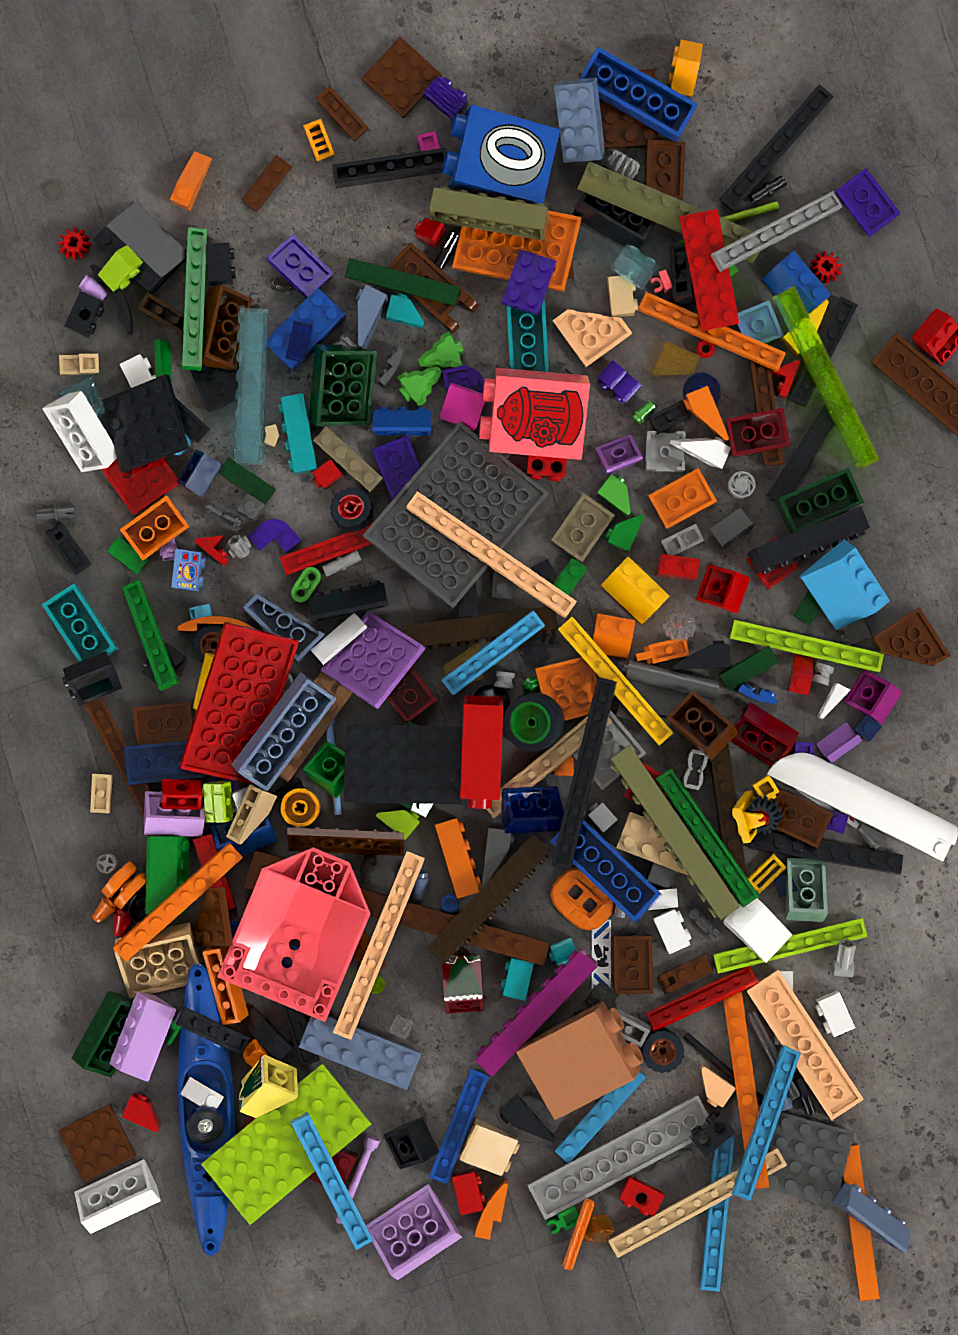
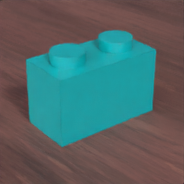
[500,957,534,1001]

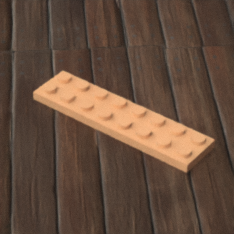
[746,969,864,1121]

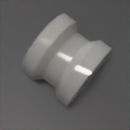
[494,671,515,689]
[97,854,118,873]

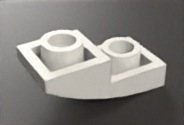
[649,887,678,910]

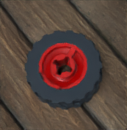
[330,487,374,532]

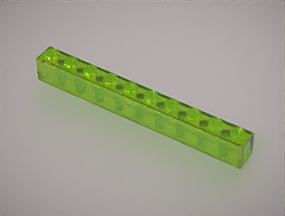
[772,286,879,468]

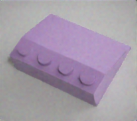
[366,1184,462,1280]

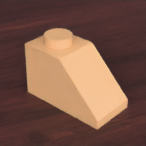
[700,1064,736,1108]

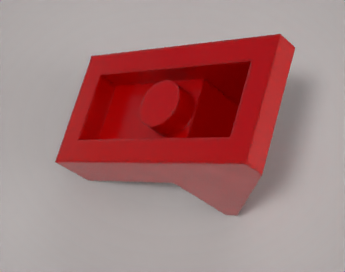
[771,360,800,400]
[194,536,230,567]

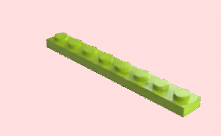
[729,620,884,673]
[713,918,868,973]

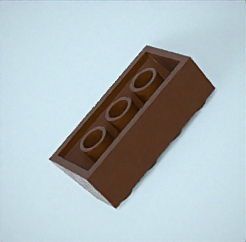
[202,285,252,370]

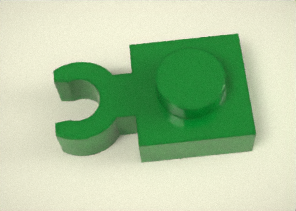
[546,1205,579,1234]

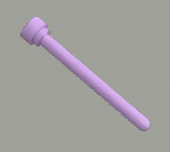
[336,1135,380,1224]

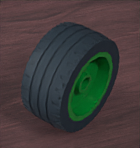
[503,693,564,751]

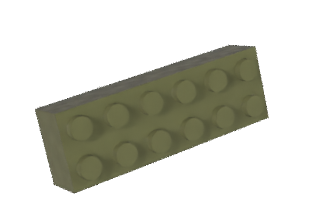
[429,186,549,241]

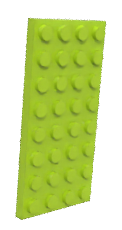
[201,1063,372,1225]

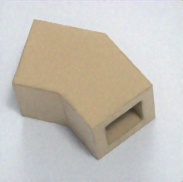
[264,424,280,448]

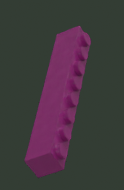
[475,947,598,1076]

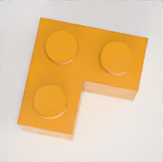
[668,39,703,96]

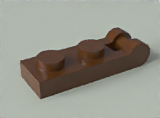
[657,954,713,994]

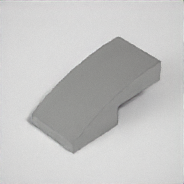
[661,523,705,556]

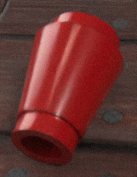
[113,908,132,937]

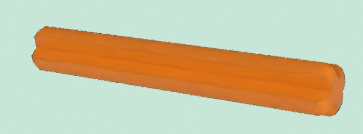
[562,1199,595,1270]

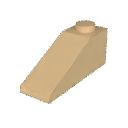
[226,784,277,845]

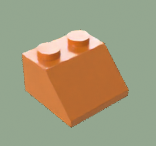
[592,614,636,659]

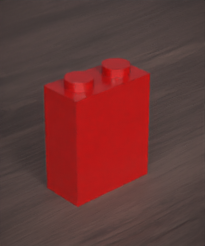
[655,554,700,581]

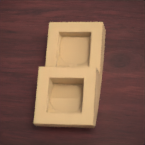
[59,354,99,376]

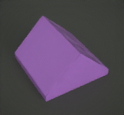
[595,434,643,475]

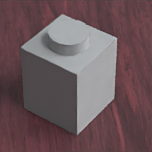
[587,802,618,832]

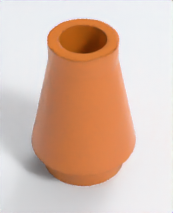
[92,897,117,923]

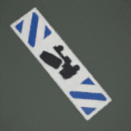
[592,920,611,993]

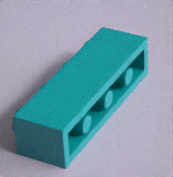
[278,393,318,475]

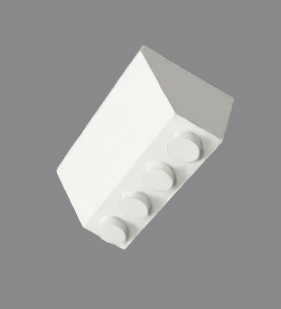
[42,391,117,472]
[74,1159,161,1234]

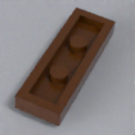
[316,86,369,142]
[241,155,292,212]

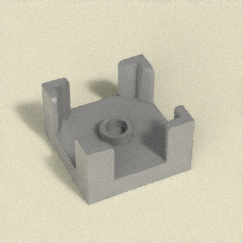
[645,431,686,472]

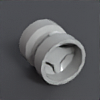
[812,662,834,686]

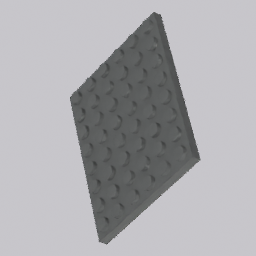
[363,422,549,609]

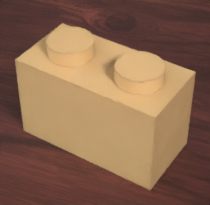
[607,274,638,317]

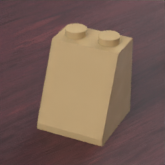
[459,1118,520,1176]

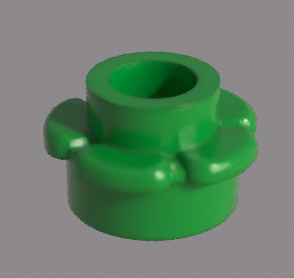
[522,676,539,694]

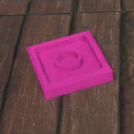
[439,382,485,431]

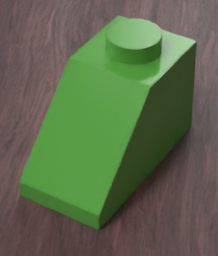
[597,474,631,517]

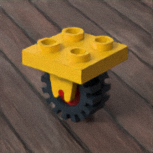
[732,790,783,843]

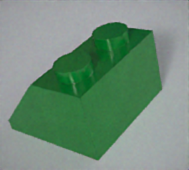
[303,741,345,799]

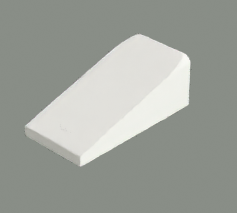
[817,683,850,719]

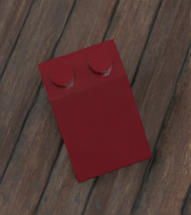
[726,408,790,458]

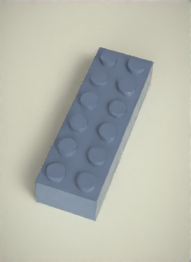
[231,672,336,791]
[299,1015,421,1090]

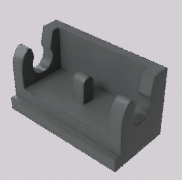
[709,507,753,550]

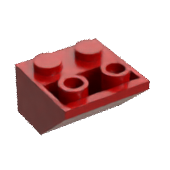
[911,308,958,366]

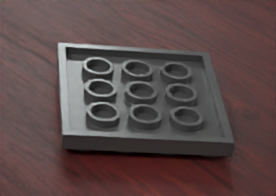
[767,1112,854,1207]

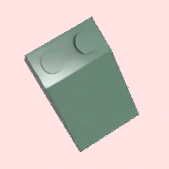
[784,858,828,922]

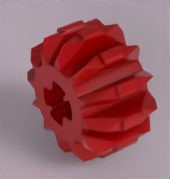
[58,227,91,261]
[809,251,842,284]

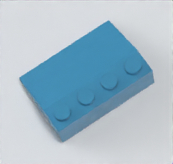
[800,539,890,630]

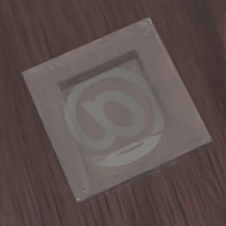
[389,1014,414,1040]

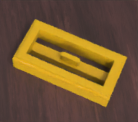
[747,853,787,894]

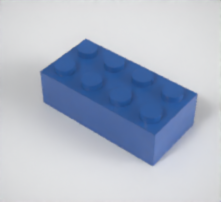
[264,288,346,372]

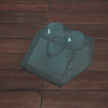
[611,244,660,290]

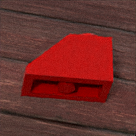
[414,217,445,249]
[787,654,814,695]
[122,1092,161,1133]

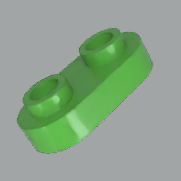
[291,567,321,603]

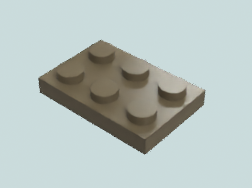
[551,493,615,562]

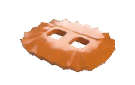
[550,867,615,931]

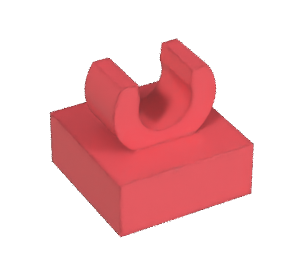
[650,270,672,294]

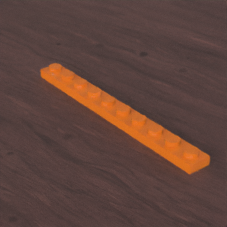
[723,992,769,1189]

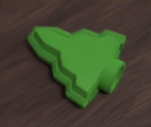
[418,331,465,368]
[397,366,442,407]

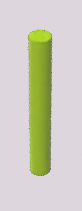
[722,201,779,222]

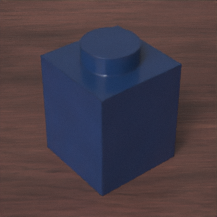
[852,714,882,742]

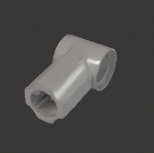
[832,939,856,978]

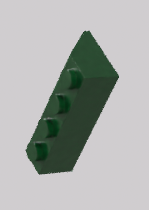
[71,990,133,1077]

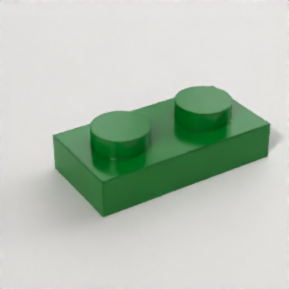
[553,557,588,596]

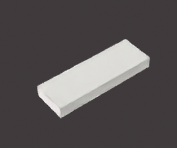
[311,613,367,665]

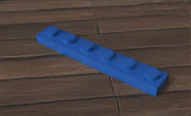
[429,1068,489,1184]

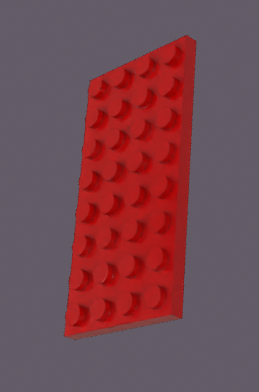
[179,622,299,785]

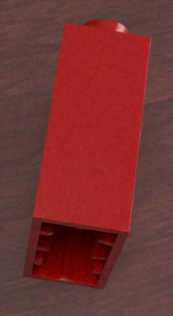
[460,695,503,809]

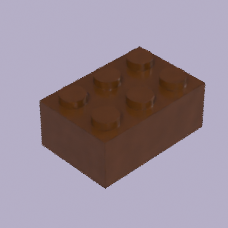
[666,690,738,761]

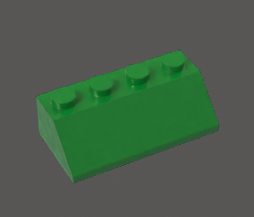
[145,835,190,914]

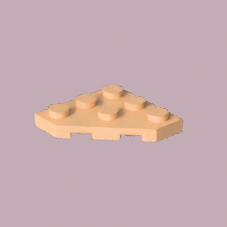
[552,309,632,368]

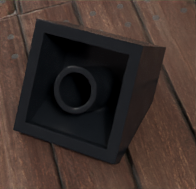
[384,1118,439,1169]

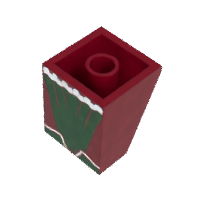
[442,953,484,1014]

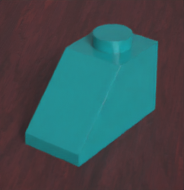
[386,293,424,329]

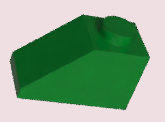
[605,515,644,553]

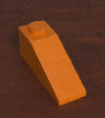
[170,151,212,211]
[683,386,729,441]

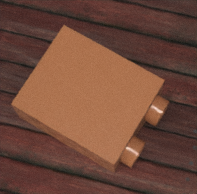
[516,1001,644,1120]

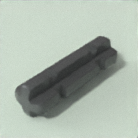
[688,908,720,940]

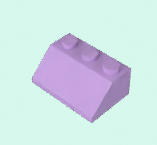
[144,791,205,837]

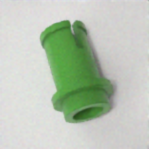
[631,400,656,424]

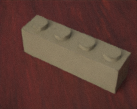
[313,427,384,494]

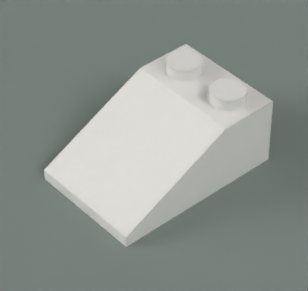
[723,899,792,963]

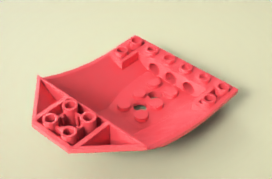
[217,847,370,1022]

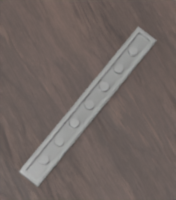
[710,190,843,272]

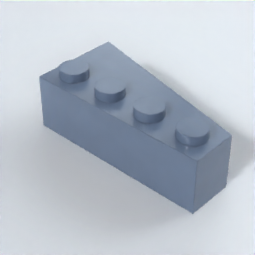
[243,594,325,664]

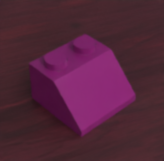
[844,670,902,724]

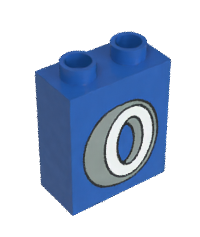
[442,105,560,205]

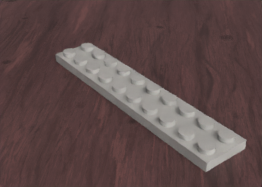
[527,1094,716,1220]

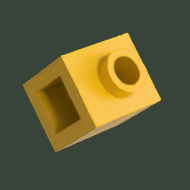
[751,775,779,800]

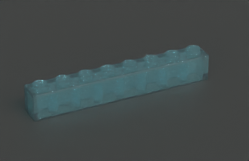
[233,308,268,464]

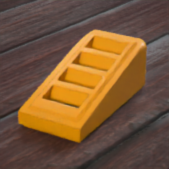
[303,119,335,162]

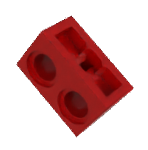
[527,455,567,482]

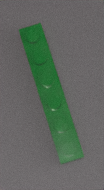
[122,580,179,691]

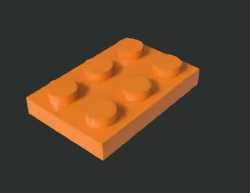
[648,468,717,530]

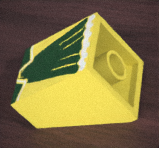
[239,1054,298,1118]

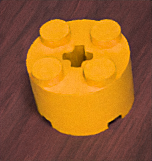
[281,788,321,827]

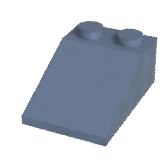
[356,285,389,349]

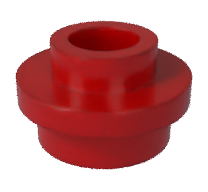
[696,340,715,359]

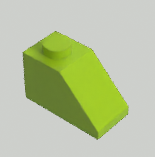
[376,809,420,840]

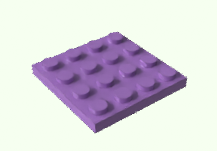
[321,611,425,709]

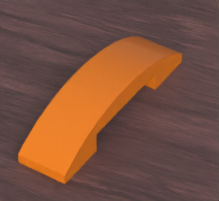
[178,616,255,632]

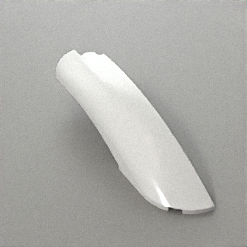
[767,753,958,861]

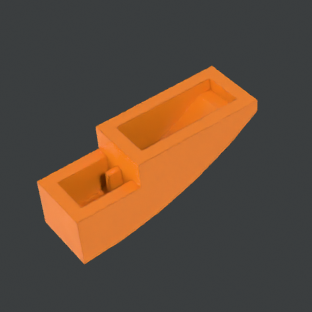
[475,1179,508,1240]

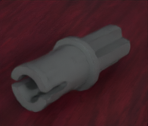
[36,505,76,520]

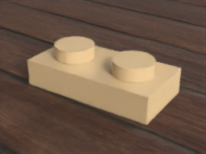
[90,774,113,813]

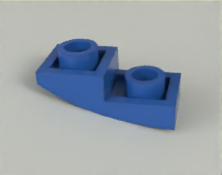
[736,684,778,704]

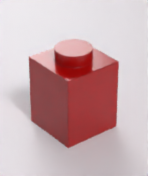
[312,459,343,490]

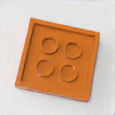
[535,657,597,721]

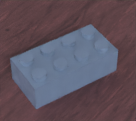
[554,78,605,163]

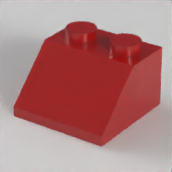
[696,564,750,614]

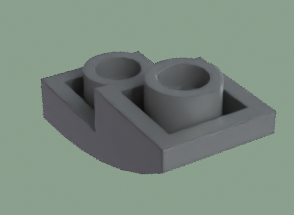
[379,348,404,388]

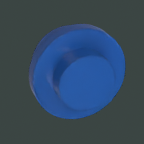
[440,894,460,913]

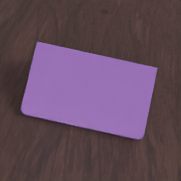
[816,723,863,763]

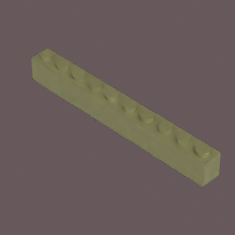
[577,161,760,264]
[609,745,740,920]

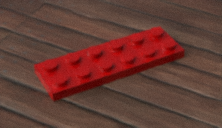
[679,208,740,332]

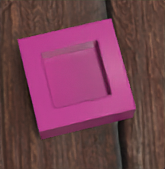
[417,131,440,151]

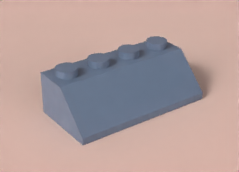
[832,1183,911,1254]

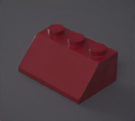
[731,702,799,767]

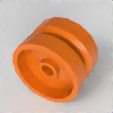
[101,861,146,910]

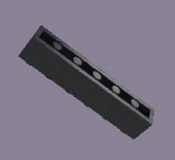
[332,148,447,189]

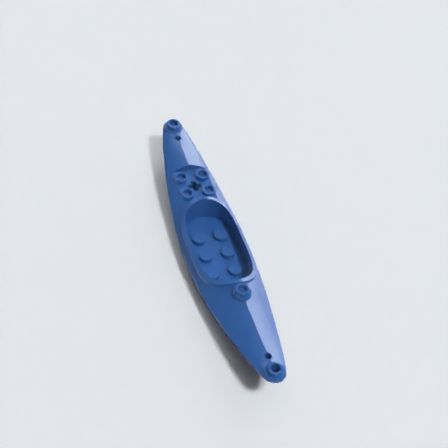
[178,964,235,1255]

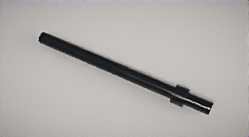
[683,1032,764,1106]

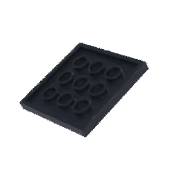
[102,374,189,473]

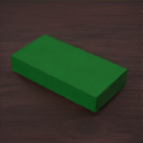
[154,339,172,380]
[107,536,150,575]

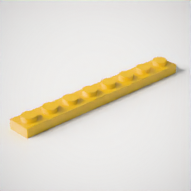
[558,617,673,745]

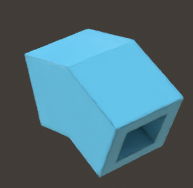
[189,604,213,620]

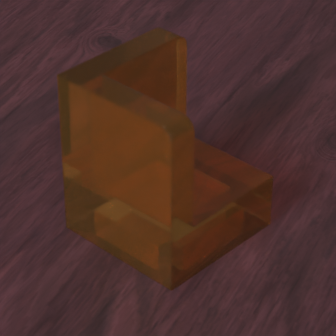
[584,1215,614,1242]

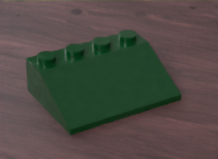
[309,345,377,426]

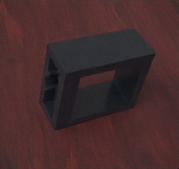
[62,651,122,706]

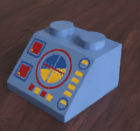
[171,549,206,592]

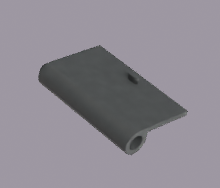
[616,660,719,731]

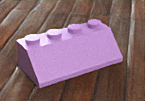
[109,992,176,1081]

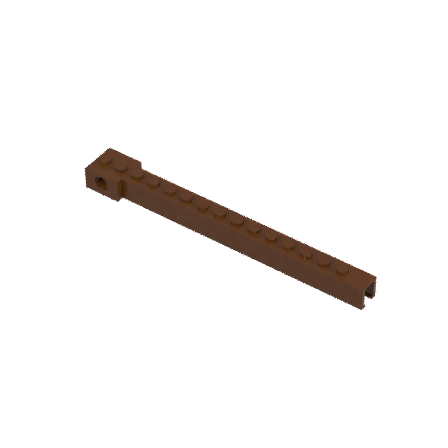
[244,850,550,966]

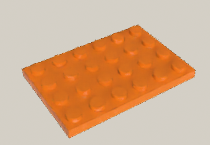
[452,210,582,292]

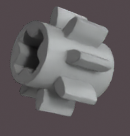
[226,535,251,559]

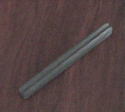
[746,1011,800,1100]

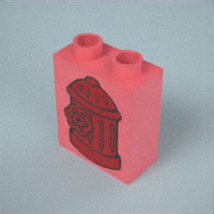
[479,368,590,460]

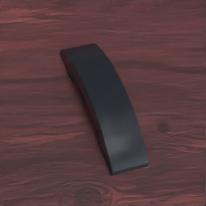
[90,264,133,335]

